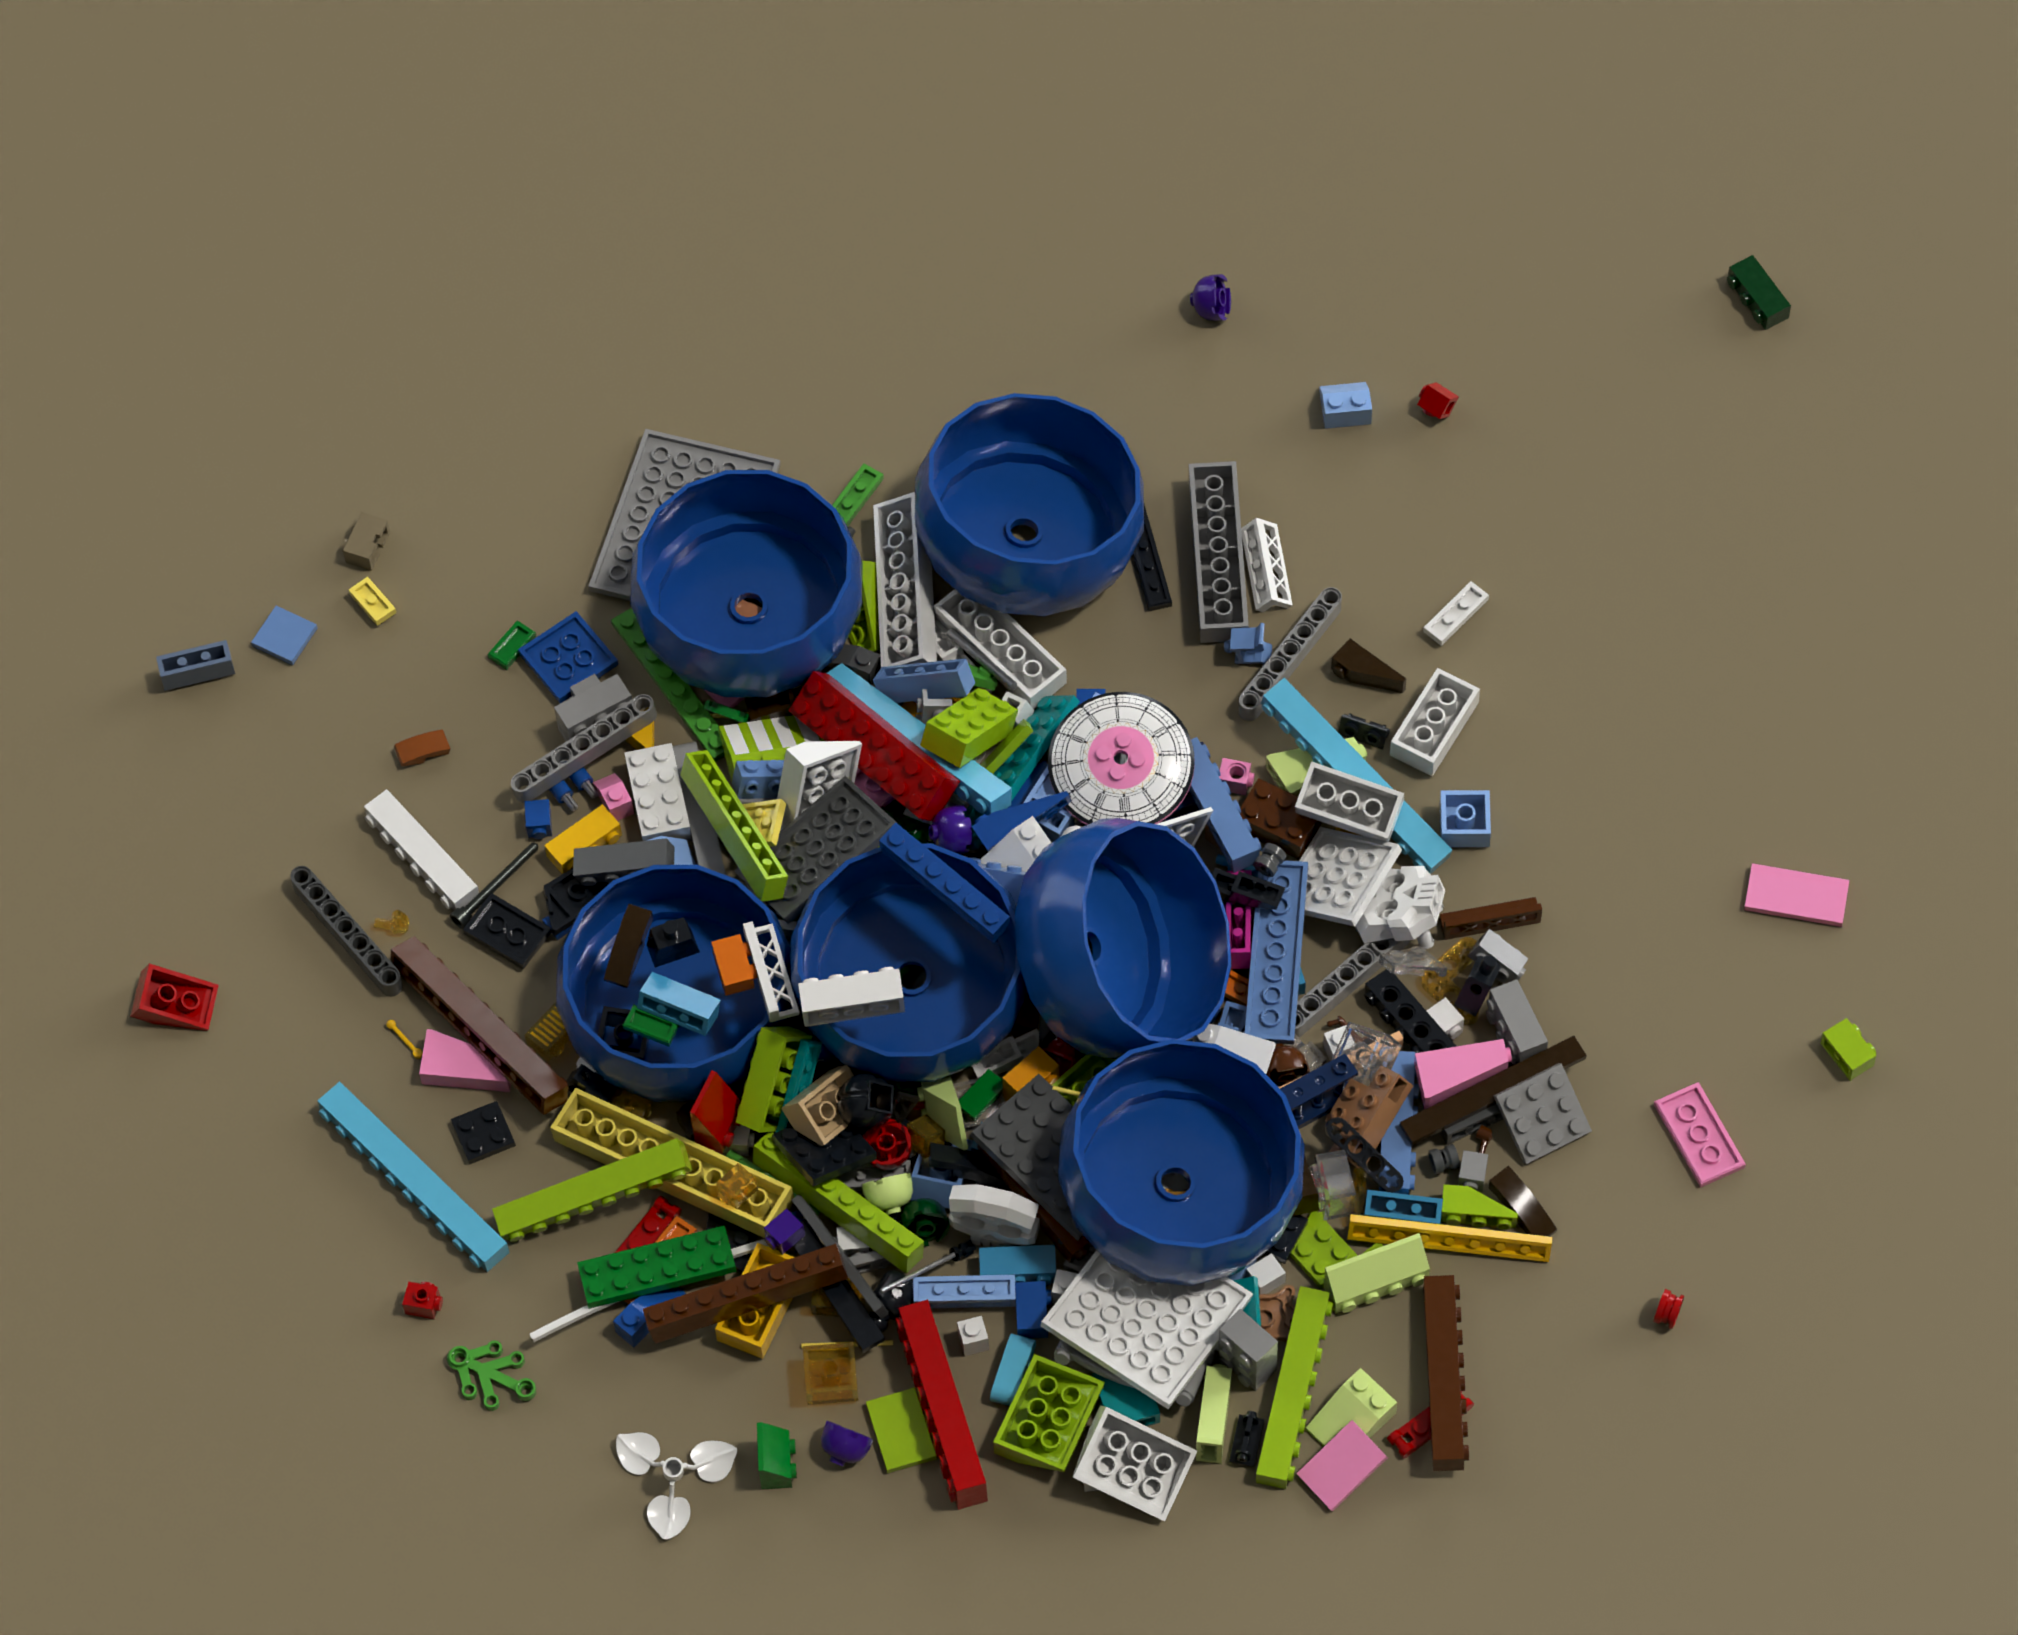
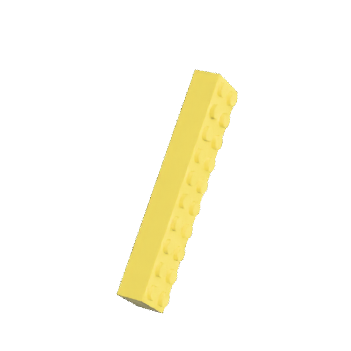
[550,1088,794,1238]

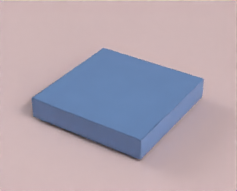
[251,606,318,665]

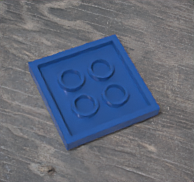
[518,611,619,703]

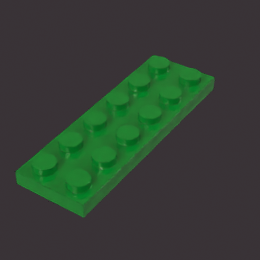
[577,1225,737,1309]

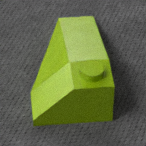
[849,560,880,652]

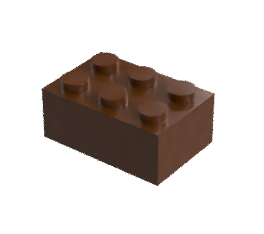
[1240,778,1322,860]

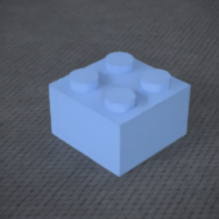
[1439,790,1491,847]

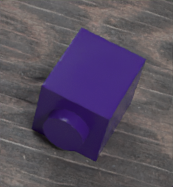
[764,1208,805,1255]

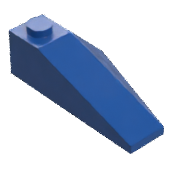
[971,791,1072,852]

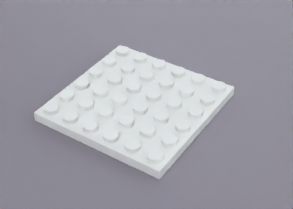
[1041,1250,1253,1409]

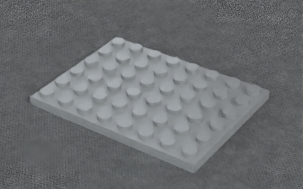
[588,429,781,601]

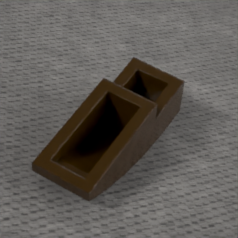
[746,686,804,721]
[604,904,653,988]
[1489,1165,1557,1237]

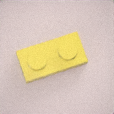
[348,576,396,626]

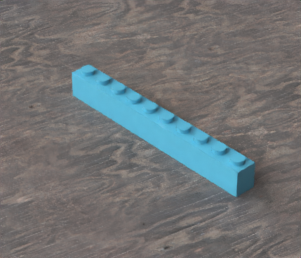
[826,663,1012,816]
[1261,678,1452,874]
[317,1081,510,1272]

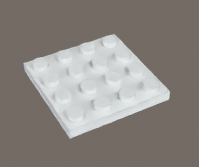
[1299,827,1402,927]

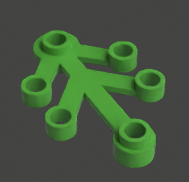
[447,1340,536,1411]

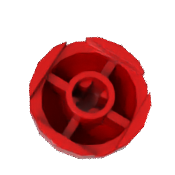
[863,1119,912,1170]

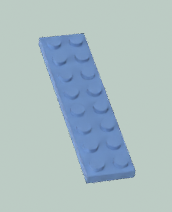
[1245,861,1308,1045]

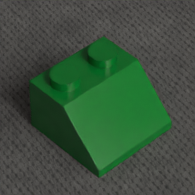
[757,1422,797,1489]

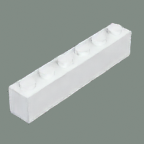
[364,789,479,910]

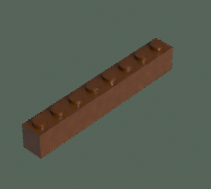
[643,1244,849,1344]
[1423,1275,1469,1471]

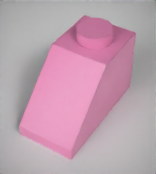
[592,773,634,821]

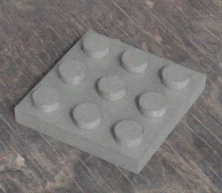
[1494,1063,1592,1164]

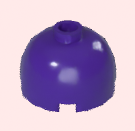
[1190,274,1231,321]
[928,805,972,854]
[821,1421,873,1467]

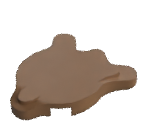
[1259,1285,1295,1342]

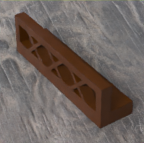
[1439,897,1542,940]

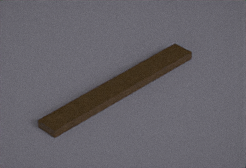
[1400,1036,1587,1146]

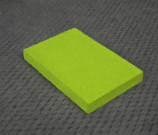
[866,1387,937,1474]

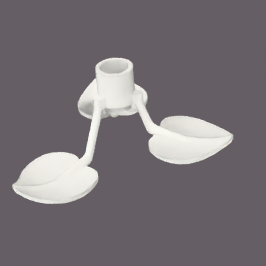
[616,1432,737,1540]

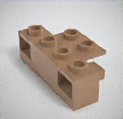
[1325,1065,1413,1171]

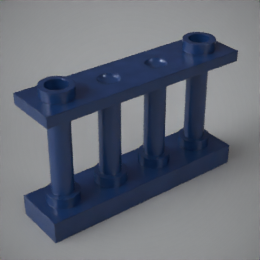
[1280,1054,1358,1129]

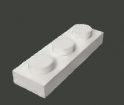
[1423,581,1489,646]

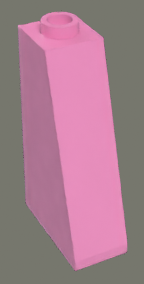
[419,1029,511,1092]
[1414,1039,1512,1109]

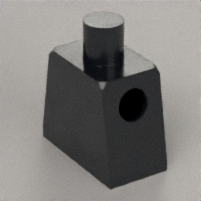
[646,918,700,968]
[1454,955,1501,1017]

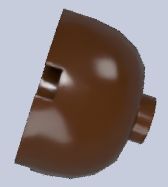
[1266,1043,1310,1087]

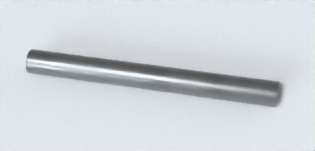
[947,628,1017,690]

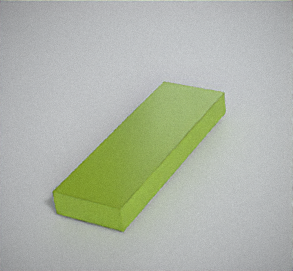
[980,719,1033,774]

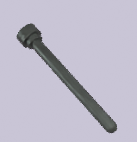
[450,842,539,929]

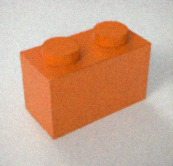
[711,934,758,996]

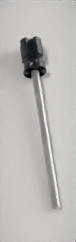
[880,1239,976,1294]

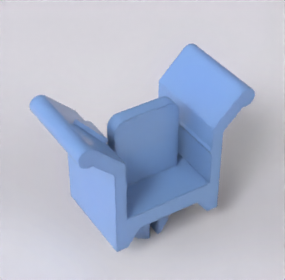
[1224,623,1272,665]

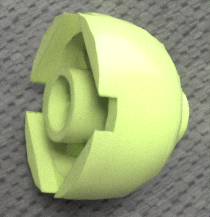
[861,1173,913,1215]

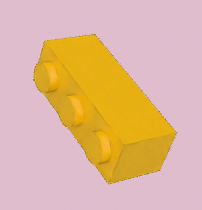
[544,804,622,874]

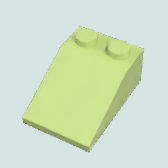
[917,1075,968,1150]
[1306,1368,1397,1446]

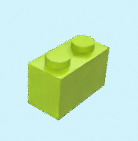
[1820,1018,1877,1081]

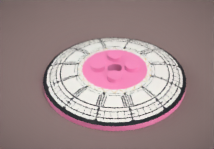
[1048,692,1195,825]

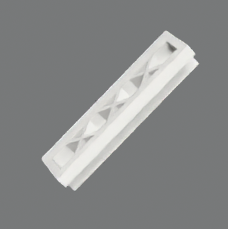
[1241,518,1293,612]
[743,921,799,1022]

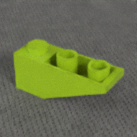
[1441,1184,1518,1230]

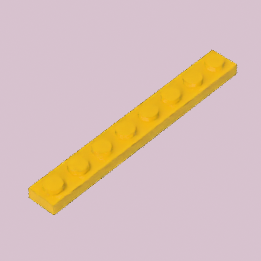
[1347,1214,1552,1262]

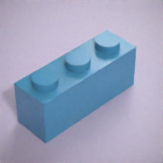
[637,972,721,1036]
[1363,1190,1443,1224]
[979,1245,1056,1286]

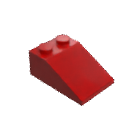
[130,963,219,1031]
[690,1070,741,1154]

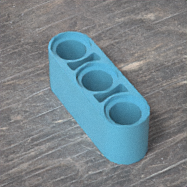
[990,1333,1036,1406]

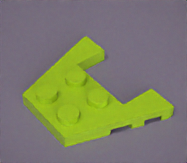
[1290,1187,1383,1288]

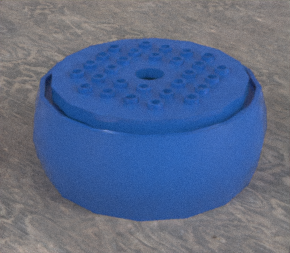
[915,393,1144,616]
[630,470,863,697]
[1015,818,1231,1059]
[790,843,1028,1082]
[556,865,792,1102]
[1058,1039,1305,1286]

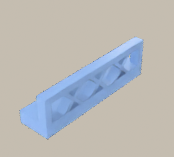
[913,1275,1016,1309]

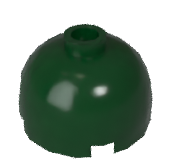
[898,1198,950,1247]

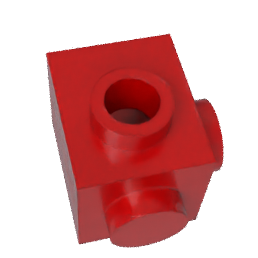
[1417,382,1459,419]
[402,1281,443,1319]

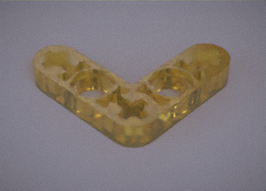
[1421,937,1480,1025]

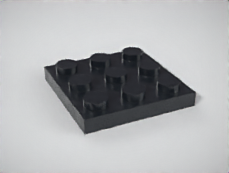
[772,1126,877,1187]

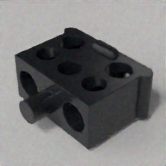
[566,1064,616,1103]

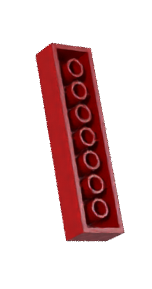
[789,671,960,821]
[896,1299,988,1510]

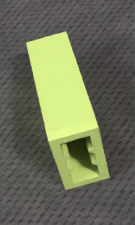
[1266,737,1367,797]
[1196,1364,1232,1464]

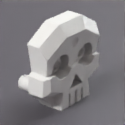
[1355,866,1445,950]
[949,1184,1040,1247]

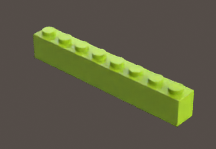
[680,750,788,902]
[753,1132,924,1274]
[492,1138,693,1242]
[1256,1286,1334,1489]

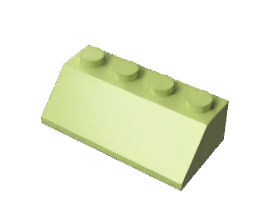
[1324,1233,1430,1314]

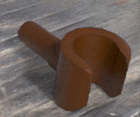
[1476,1125,1492,1154]

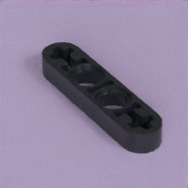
[1325,1117,1404,1193]

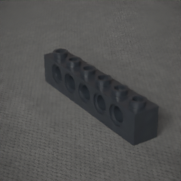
[1364,967,1457,1053]

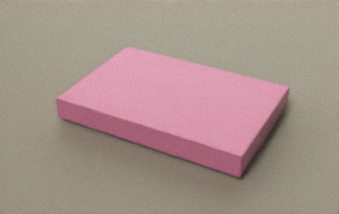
[1296,1420,1388,1512]

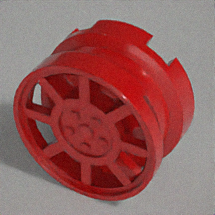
[1653,1289,1684,1329]

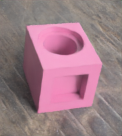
[1219,758,1255,795]

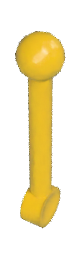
[386,1020,423,1059]

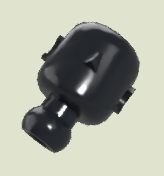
[869,1270,914,1333]

